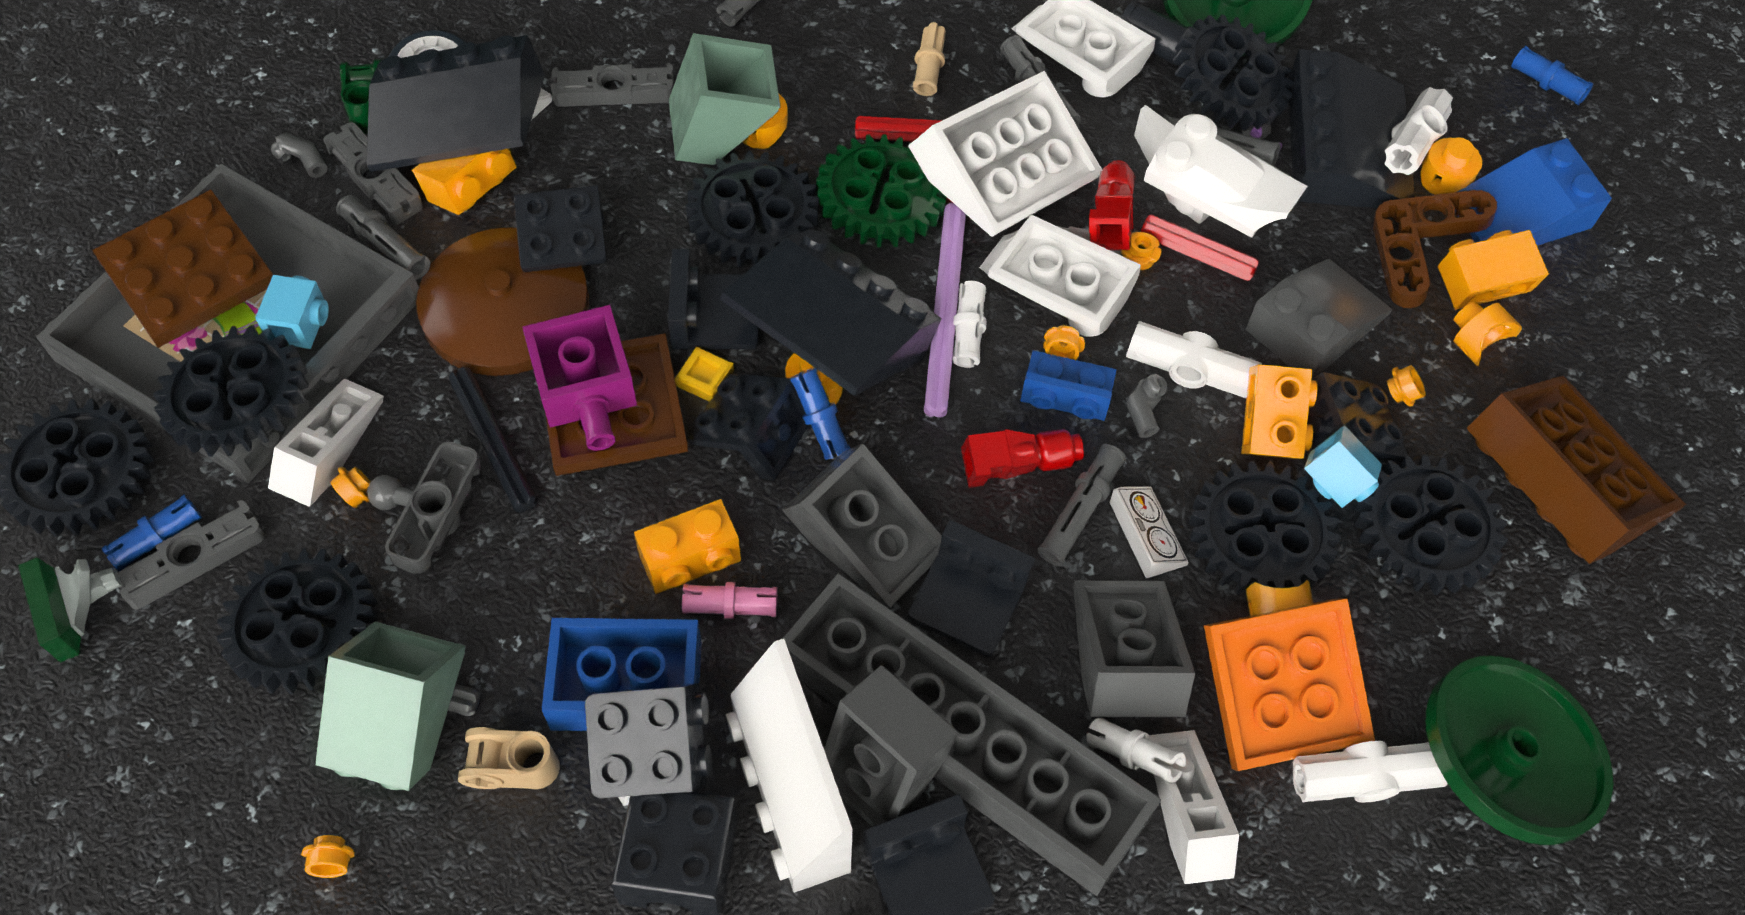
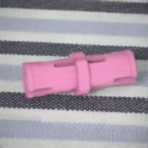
[682,582,778,619]

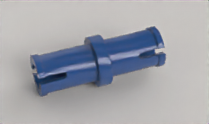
[1511,46,1594,106]
[790,367,851,460]
[102,494,203,572]

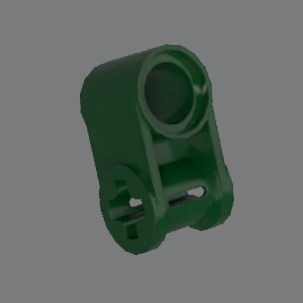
[340,59,382,134]

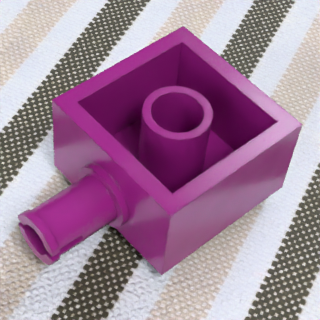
[522,305,637,451]

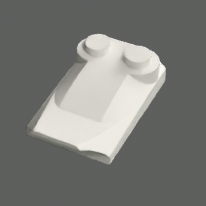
[1011,0,1155,97]
[1144,114,1308,237]
[979,215,1141,337]

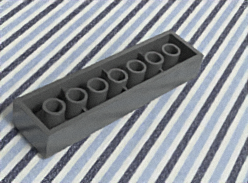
[783,574,1162,896]

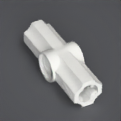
[1384,87,1453,175]
[1126,321,1262,398]
[1292,741,1448,803]

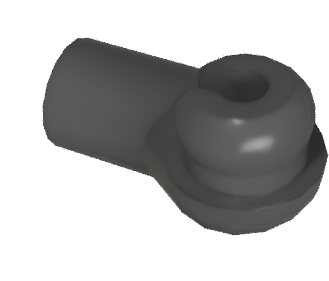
[271,133,328,178]
[1127,374,1167,438]

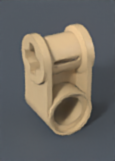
[458,727,560,789]

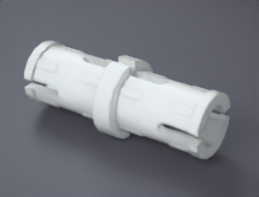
[952,281,987,368]
[1086,717,1186,783]

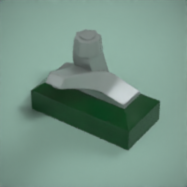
[18,558,122,663]

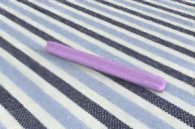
[924,203,966,418]

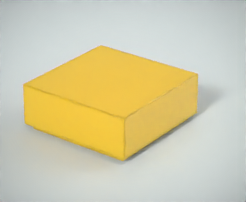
[675,347,734,402]

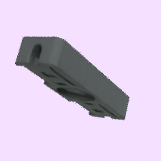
[551,63,674,107]
[323,122,423,225]
[115,500,266,610]

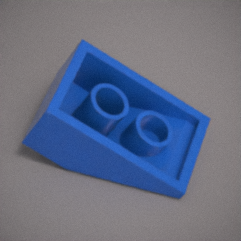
[1455,138,1612,246]

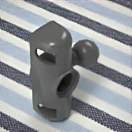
[367,442,481,574]

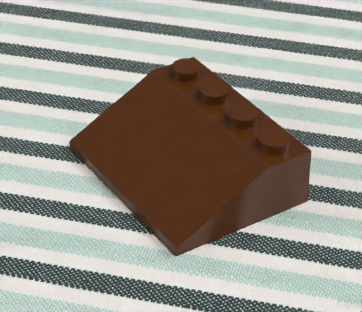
[1466,376,1686,564]

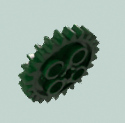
[816,134,947,248]

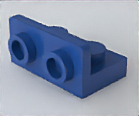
[1020,350,1117,421]

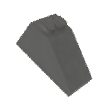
[1246,258,1392,380]
[782,444,942,608]
[1073,580,1195,717]
[824,665,958,827]

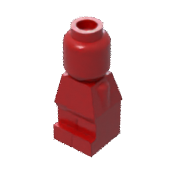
[1089,160,1135,250]
[961,429,1084,488]

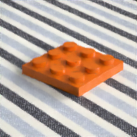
[1204,598,1375,771]

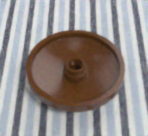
[416,227,589,376]

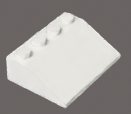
[908,71,1102,237]
[725,638,853,893]

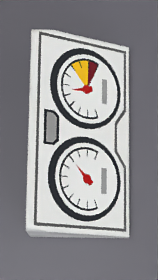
[1109,487,1189,579]

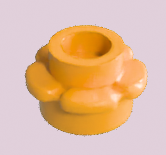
[1121,232,1162,270]
[1043,325,1085,360]
[1387,365,1426,407]
[330,467,371,508]
[301,835,354,878]

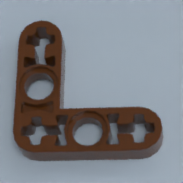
[1373,190,1497,308]

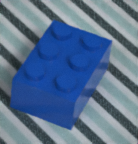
[542,618,702,731]

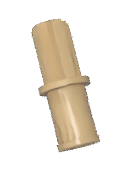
[913,22,946,96]

